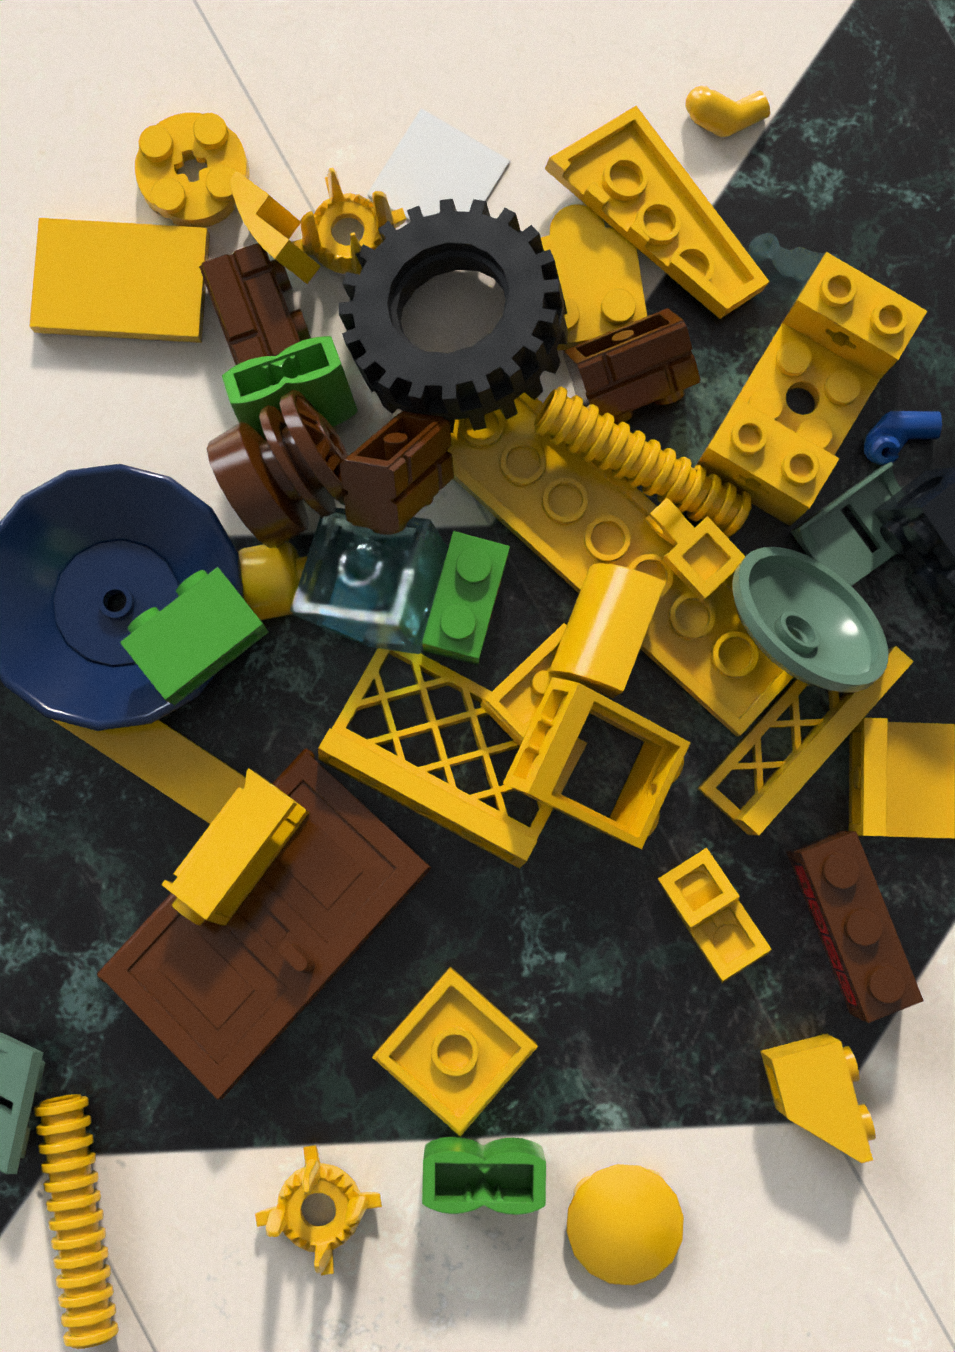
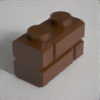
[199,243,311,365]
[563,308,701,425]
[340,411,454,535]

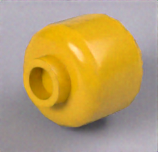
[238,541,316,620]

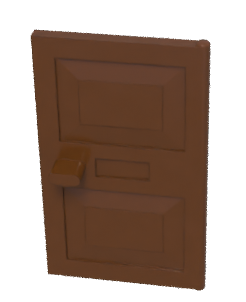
[97,748,432,1100]

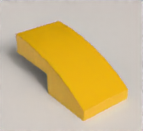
[230,170,321,285]
[658,848,772,983]

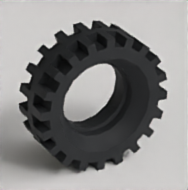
[339,199,568,433]

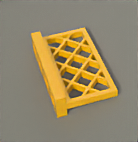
[318,635,587,869]

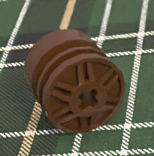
[206,390,348,548]

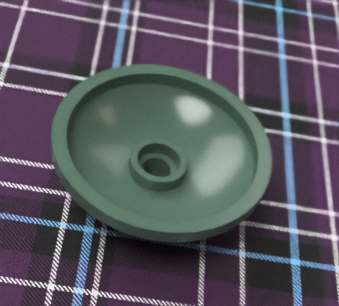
[732,547,889,692]

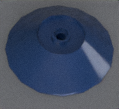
[0,464,244,731]

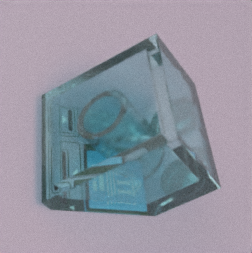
[290,508,448,654]

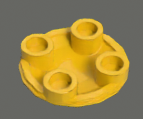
[566,1164,684,1285]

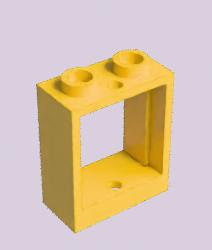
[503,677,691,850]

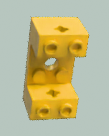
[696,252,927,526]

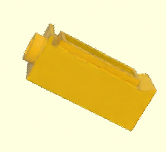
[161,768,309,926]

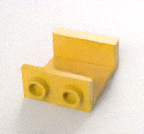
[849,718,955,839]

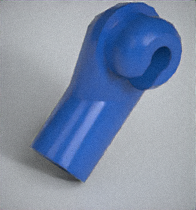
[864,411,942,466]

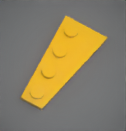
[545,105,770,319]

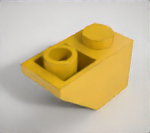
[761,1034,876,1163]

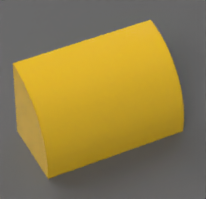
[549,563,666,698]

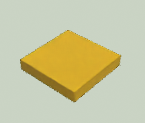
[372,966,538,1137]

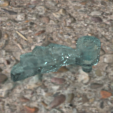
[749,233,839,282]

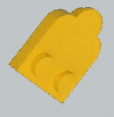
[541,204,647,351]

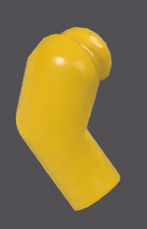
[685,86,770,137]

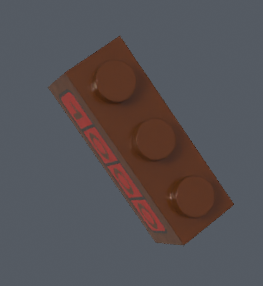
[786,831,924,1023]

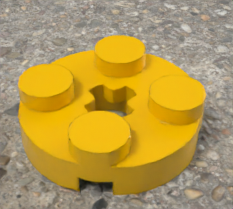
[135,112,250,228]

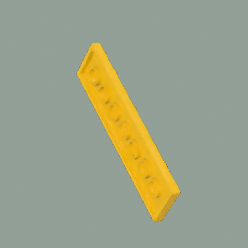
[447,392,793,737]

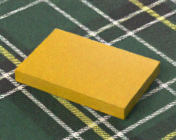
[29,218,210,343]

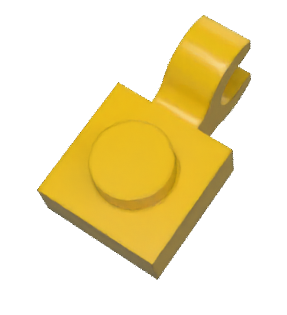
[644,498,745,601]

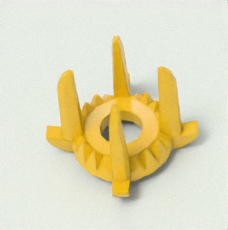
[292,167,406,275]
[255,1145,382,1276]

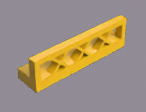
[697,646,914,836]

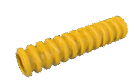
[534,386,752,537]
[34,1094,119,1349]

